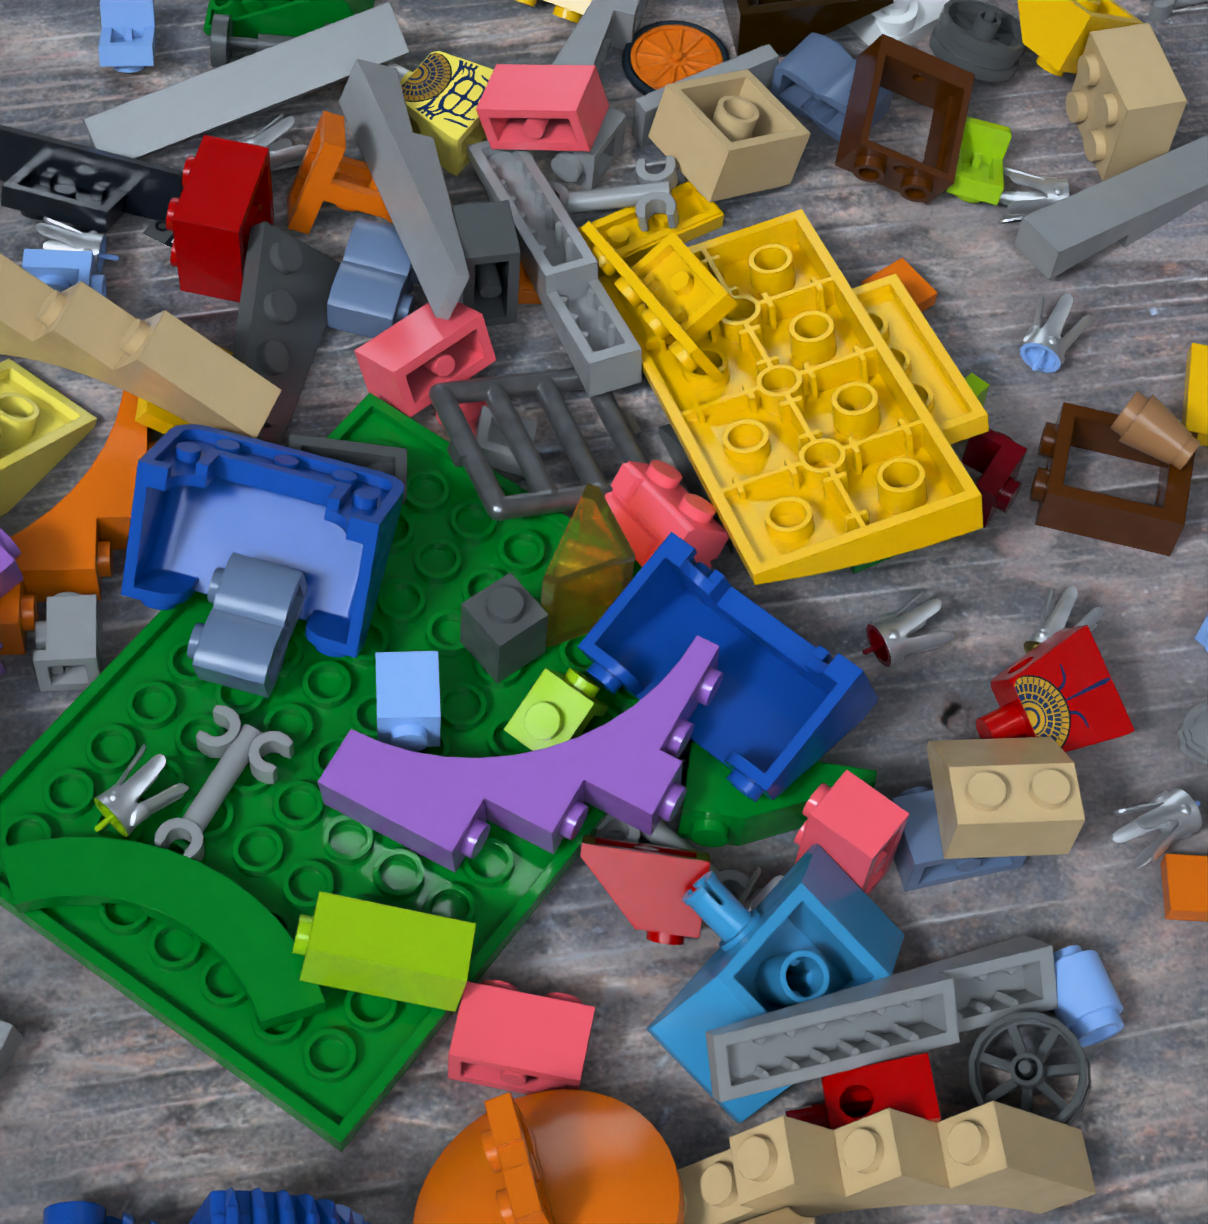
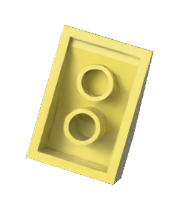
[0,358,97,517]

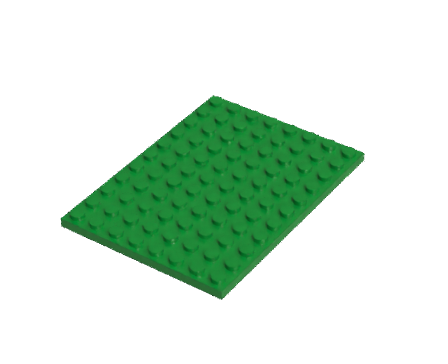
[0,393,642,1152]

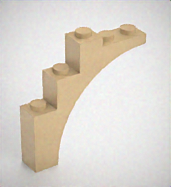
[0,253,282,439]
[679,1101,1096,1224]

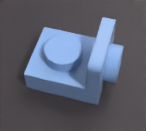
[22,249,107,297]

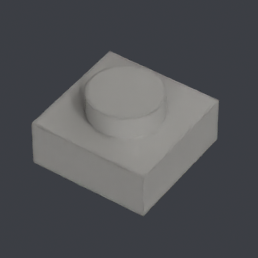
[474,405,537,477]

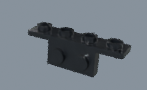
[0,125,183,233]

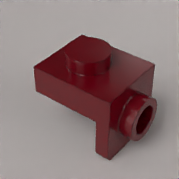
[962,429,1027,528]

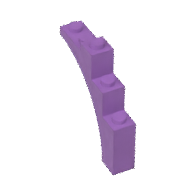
[318,635,724,873]

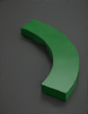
[0,837,326,1030]

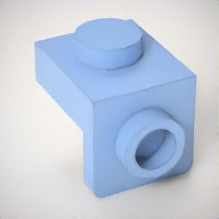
[98,0,157,73]

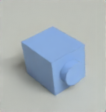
[375,651,441,752]

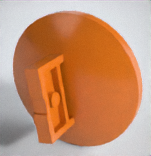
[413,1089,685,1224]

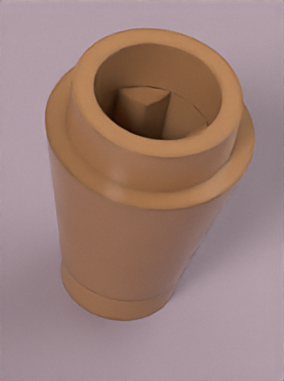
[1110,390,1201,470]

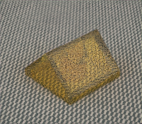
[541,483,635,647]

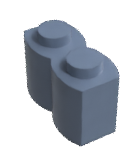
[770,32,894,142]
[327,218,421,338]
[187,552,308,698]

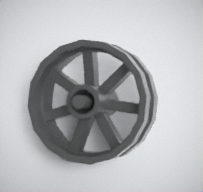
[929,0,1027,83]
[968,1012,1092,1125]

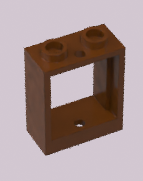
[835,34,975,204]
[1029,402,1198,556]

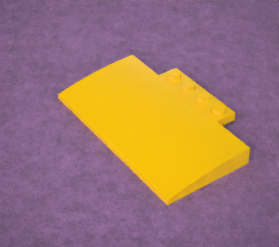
[598,209,989,585]

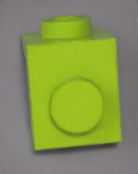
[946,116,1012,205]
[504,667,609,751]

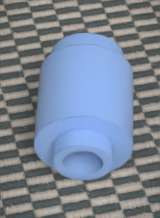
[1053,945,1124,1047]

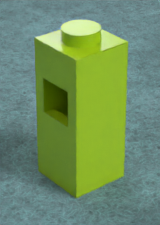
[292,891,476,1012]

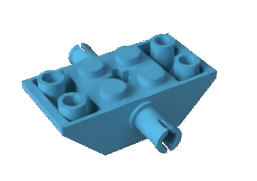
[646,843,905,1123]

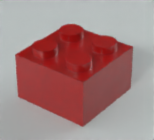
[166,135,274,303]

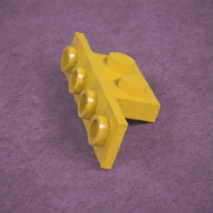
[581,221,738,383]

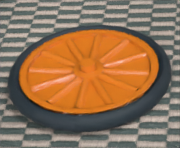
[622,20,730,95]

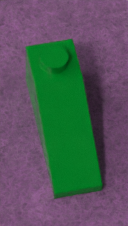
[678,743,877,848]

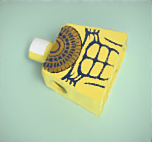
[387,51,494,176]

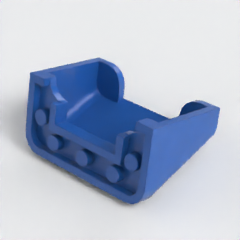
[121,424,405,658]
[577,532,879,803]

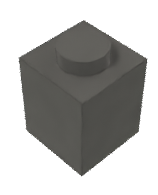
[460,572,548,684]

